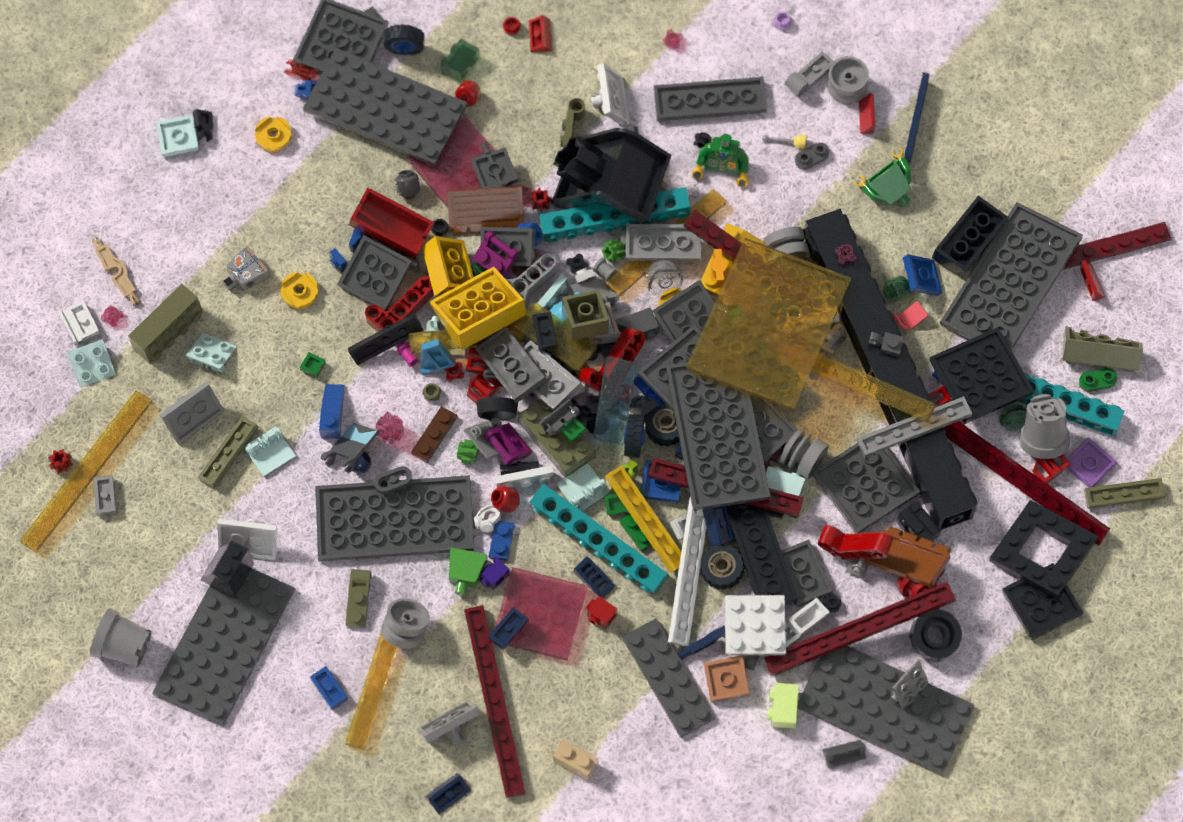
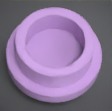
[773,12,792,30]

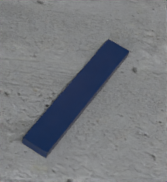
[904,72,930,165]

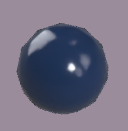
[353,451,372,474]

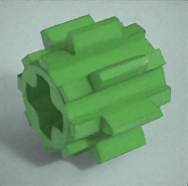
[602,238,626,263]
[457,439,479,464]

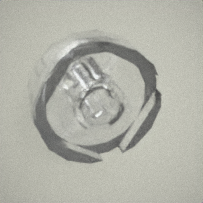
[645,259,684,297]

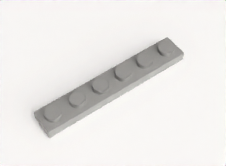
[857,397,972,458]

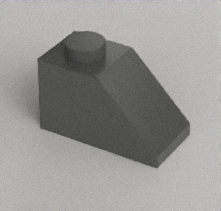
[616,307,659,340]

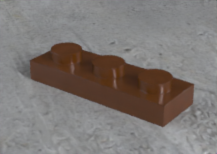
[411,406,458,463]

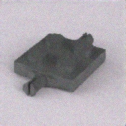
[471,141,518,188]

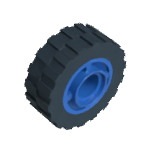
[384,24,425,55]
[624,414,645,458]

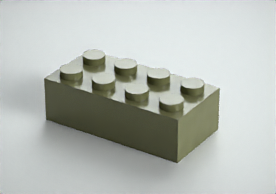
[128,284,203,364]
[518,399,596,478]

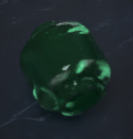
[883,275,911,302]
[999,404,1027,431]

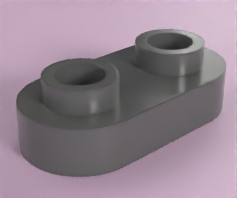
[795,142,829,170]
[374,466,412,494]

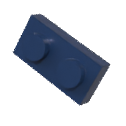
[488,607,529,651]

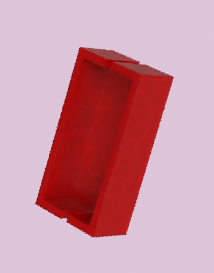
[348,187,434,260]

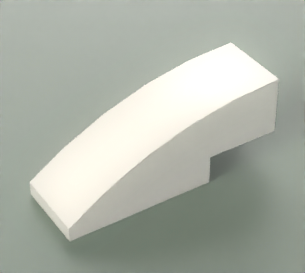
[785,598,830,648]

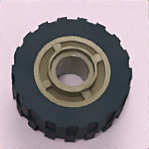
[645,402,680,447]
[700,544,744,590]

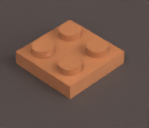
[704,655,750,702]

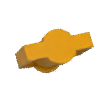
[710,249,728,288]

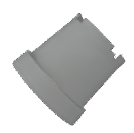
[1019,394,1070,459]
[90,608,152,667]

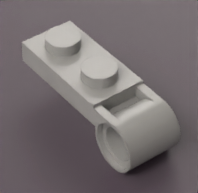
[785,51,834,96]

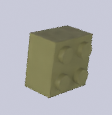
[562,290,609,341]

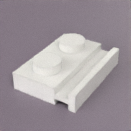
[59,300,100,345]

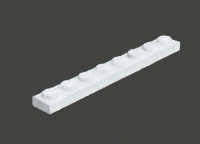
[668,498,706,647]

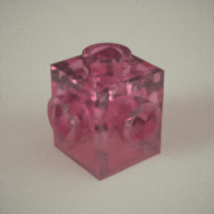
[375,411,404,445]

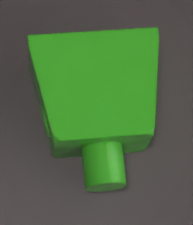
[449,548,488,596]

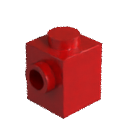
[586,595,618,629]

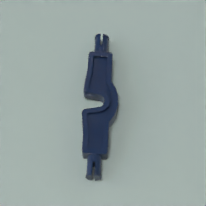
[677,625,725,660]

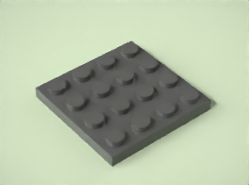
[293,0,389,73]
[812,443,921,533]

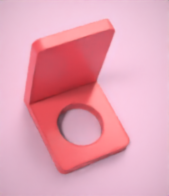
[892,301,928,331]

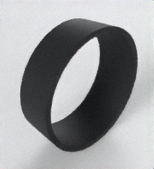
[476,397,518,420]

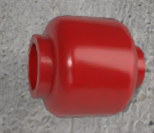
[455,80,481,107]
[491,486,520,513]

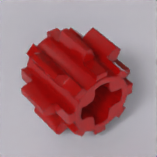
[528,188,552,213]
[48,449,73,474]

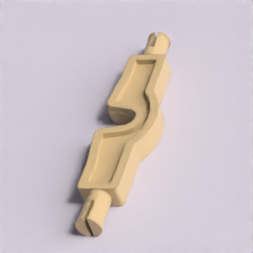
[92,237,140,306]

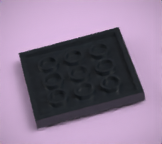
[929,327,1034,424]

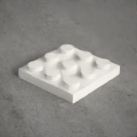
[725,595,786,655]

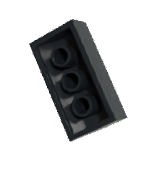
[932,195,1009,273]

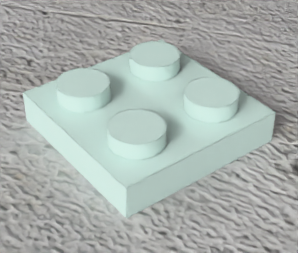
[156,115,199,157]

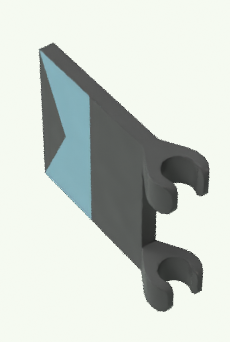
[321,423,379,473]

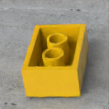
[422,236,474,297]

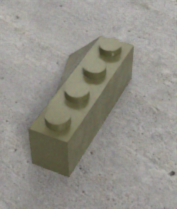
[1062,326,1143,372]

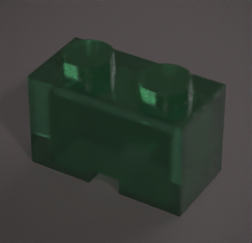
[440,39,480,84]

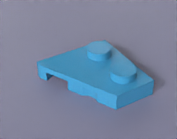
[421,339,456,375]

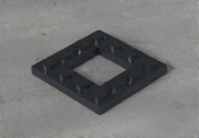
[989,500,1098,599]

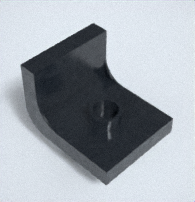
[551,128,672,223]

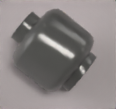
[395,170,420,199]

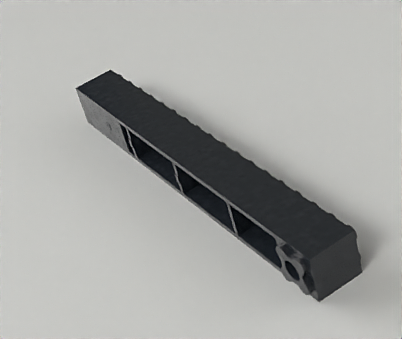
[803,208,978,530]

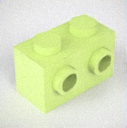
[768,683,799,729]

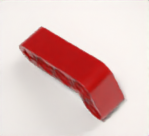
[365,276,434,332]
[579,327,646,397]
[817,525,893,560]

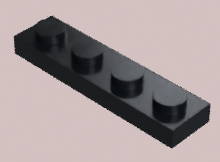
[348,313,424,366]

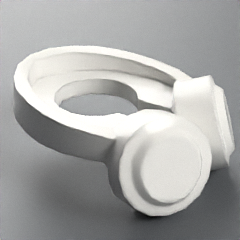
[473,505,501,533]

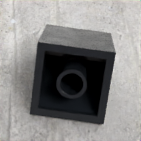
[200,540,254,597]

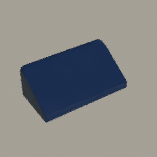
[702,506,734,546]
[425,773,471,815]

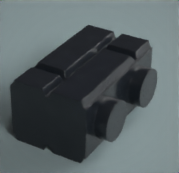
[897,501,941,541]

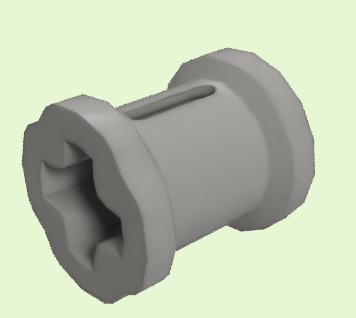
[593,258,618,282]

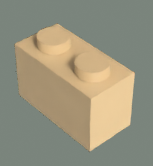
[553,739,598,781]

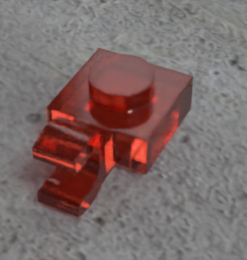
[284,60,319,80]

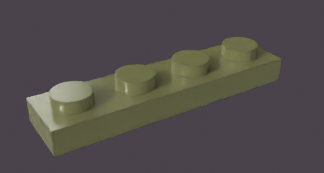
[198,417,259,488]
[1084,478,1165,509]

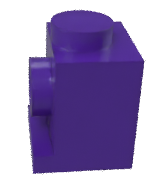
[479,556,510,590]

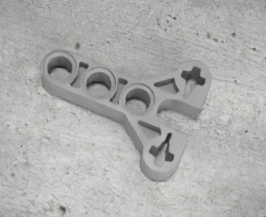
[506,253,560,325]

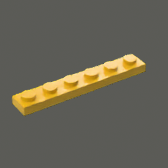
[605,465,681,573]

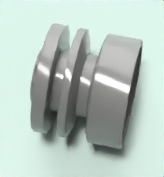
[780,428,829,480]

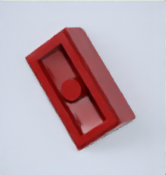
[528,15,552,53]
[859,93,875,134]
[1080,260,1106,301]

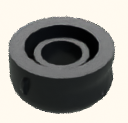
[909,608,962,663]

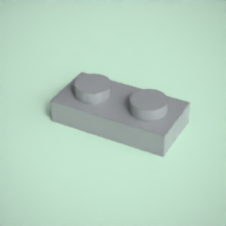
[93,475,117,516]

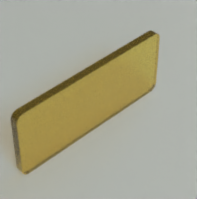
[514,302,597,371]

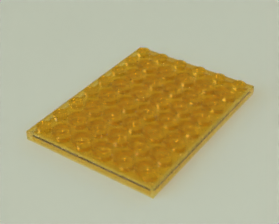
[686,238,851,411]

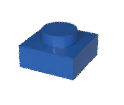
[329,248,347,272]

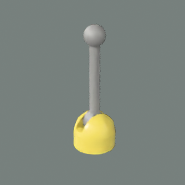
[762,135,807,150]

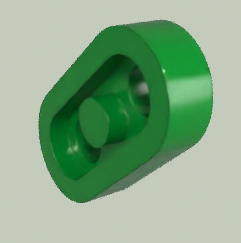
[1079,368,1117,392]

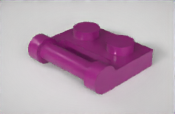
[472,230,519,278]
[483,423,532,465]

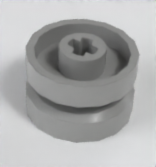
[827,56,869,104]
[763,226,810,267]
[381,598,430,649]

